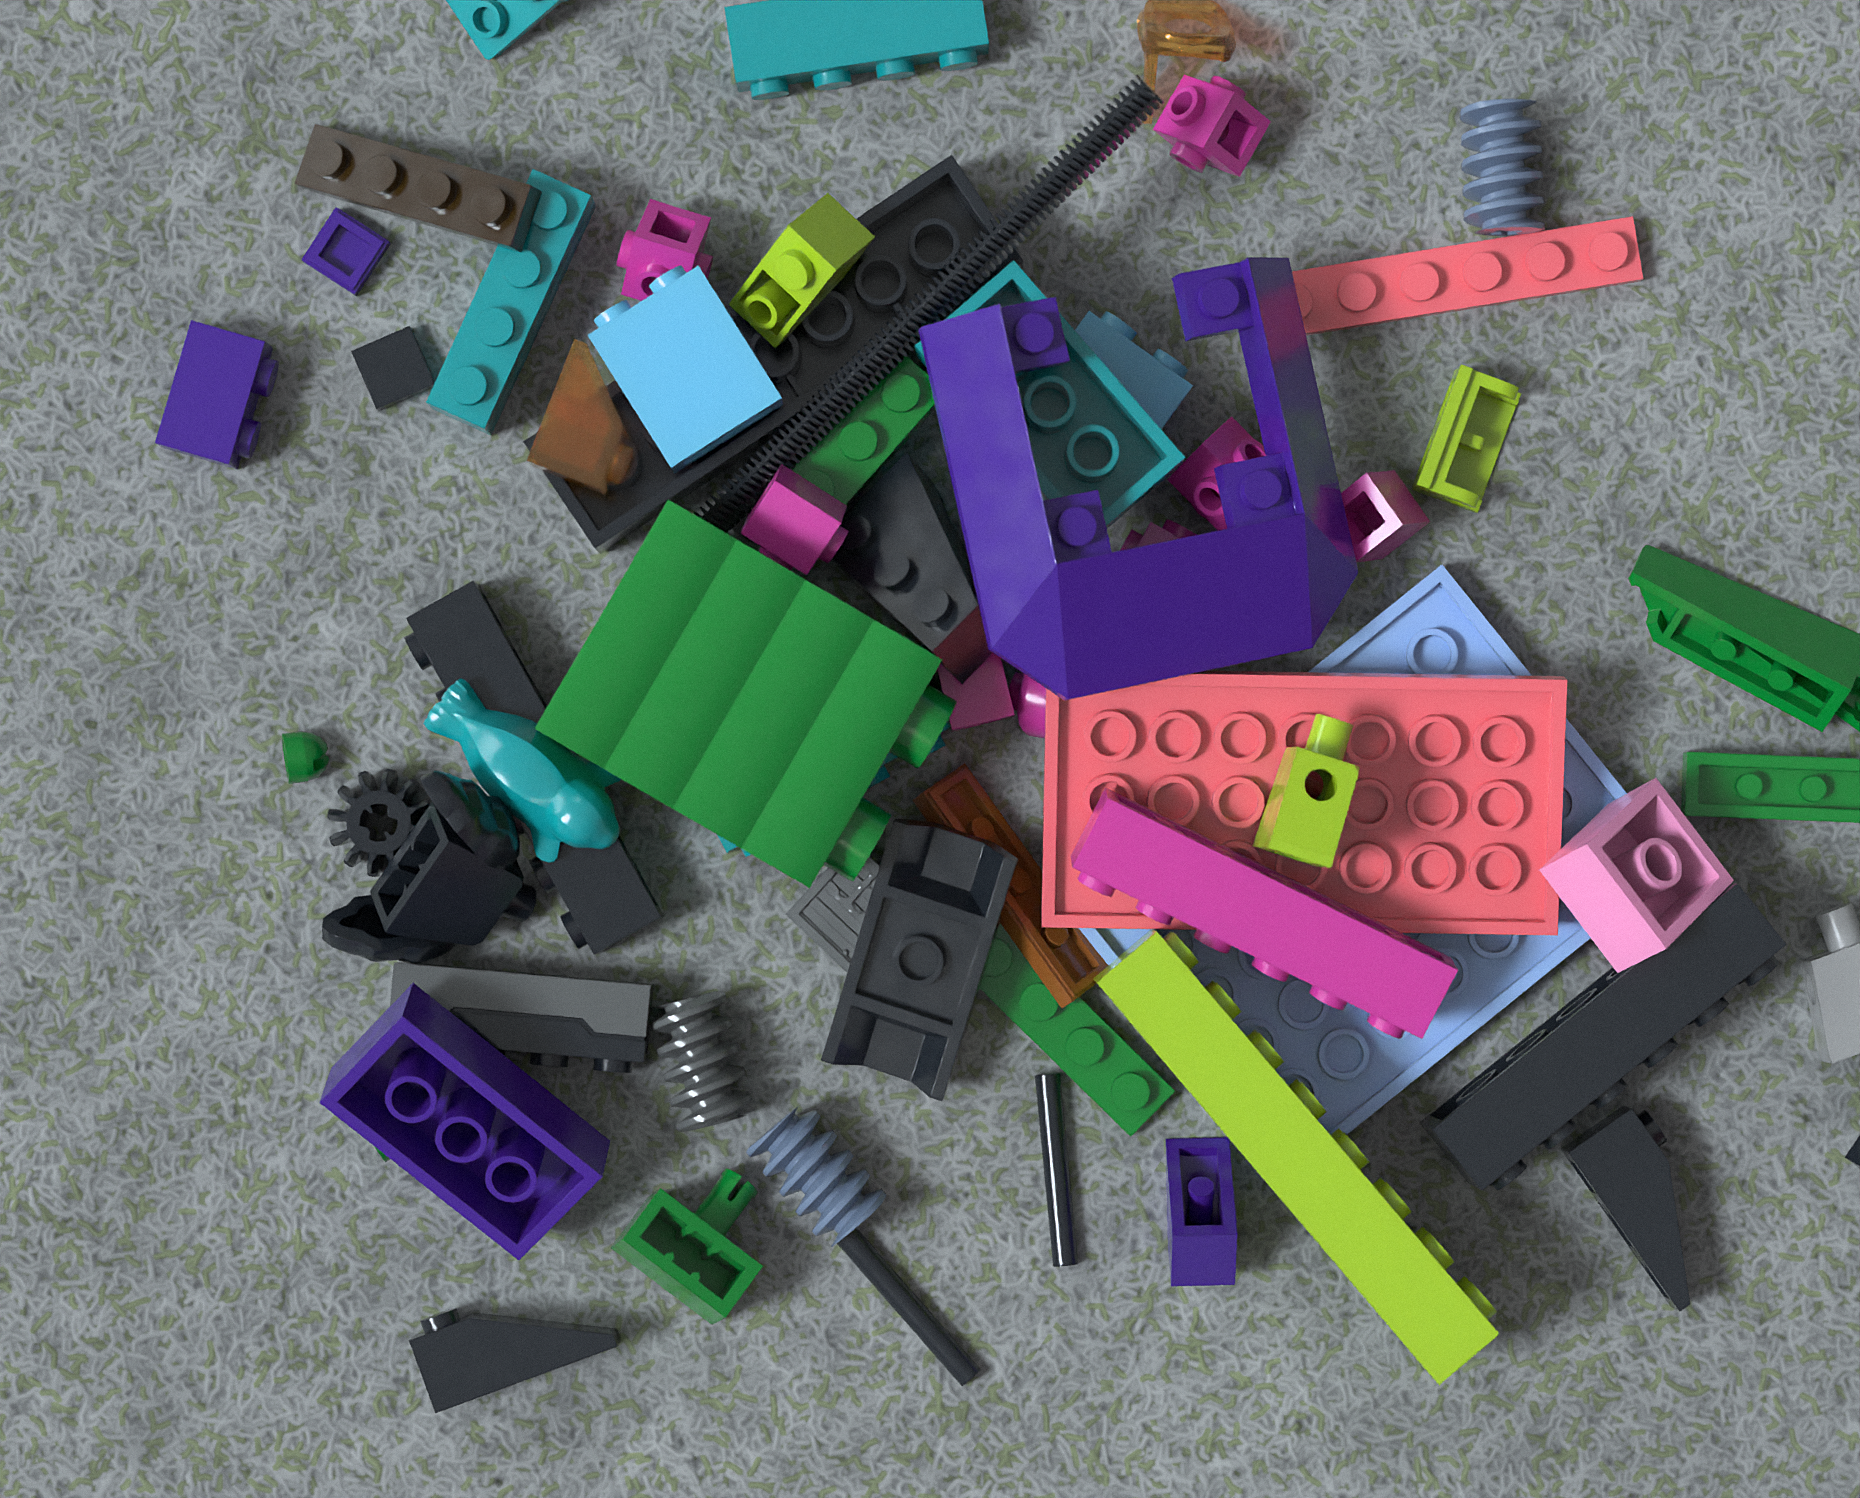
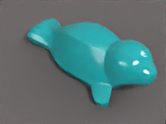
[423,678,621,863]

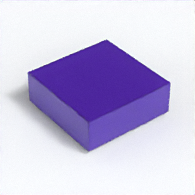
[301,207,391,296]

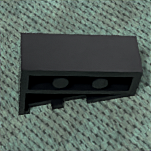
[832,452,993,684]

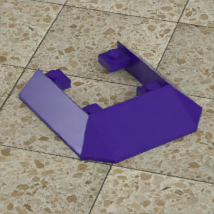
[918,257,1359,701]

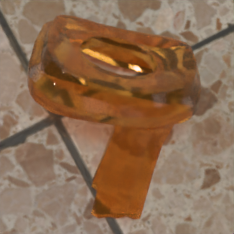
[1137,0,1236,124]

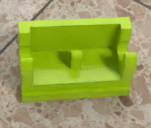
[1411,364,1522,513]

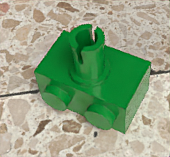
[611,1168,763,1325]

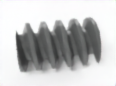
[651,991,752,1132]

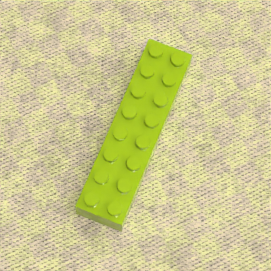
[1093,929,1499,1385]

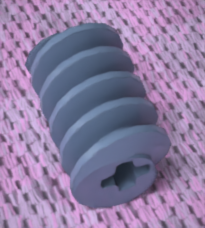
[1460,99,1545,236]
[746,1106,887,1247]

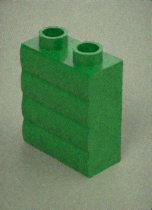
[535,500,957,888]

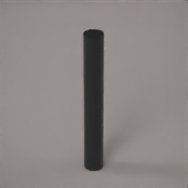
[1035,1073,1078,1267]
[837,1227,981,1386]

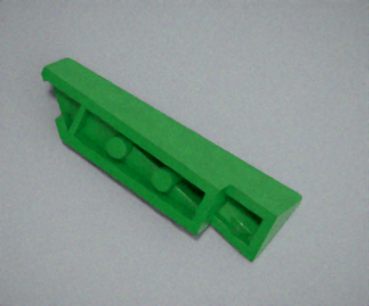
[1628,545,1860,732]

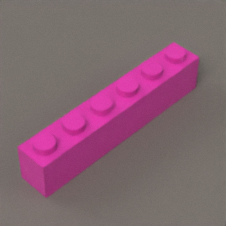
[1071,787,1458,1039]

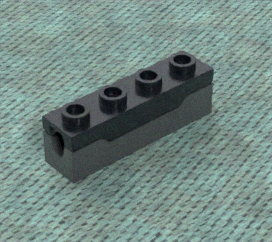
[390,961,654,1073]

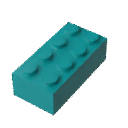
[915,260,1185,529]

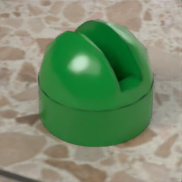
[282,731,329,784]

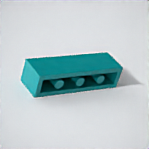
[724,0,989,100]
[426,169,596,435]

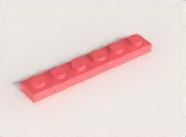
[1292,216,1643,335]

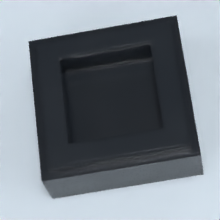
[351,326,435,411]

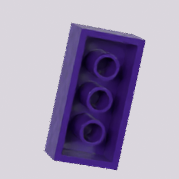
[319,982,610,1260]

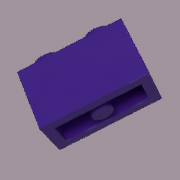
[155,320,279,470]

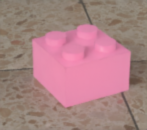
[1539,778,1734,973]

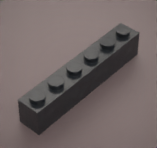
[404,581,665,955]

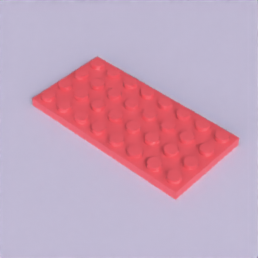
[1041,671,1567,935]

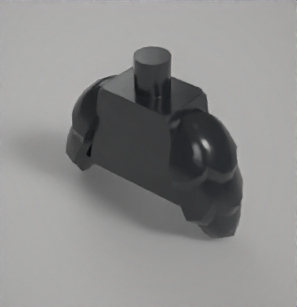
[322,770,536,964]

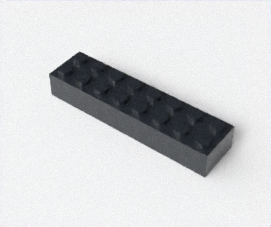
[523,155,1024,554]

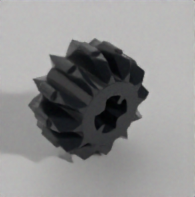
[327,769,432,877]

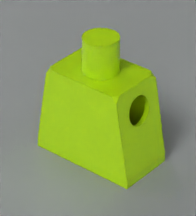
[1252,714,1360,868]

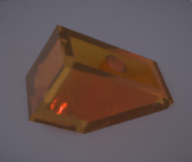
[527,339,633,494]

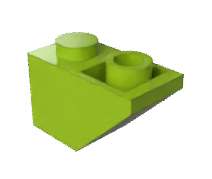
[729,193,875,348]

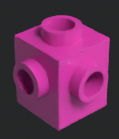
[1153,75,1271,177]
[616,199,713,301]
[1167,416,1266,531]

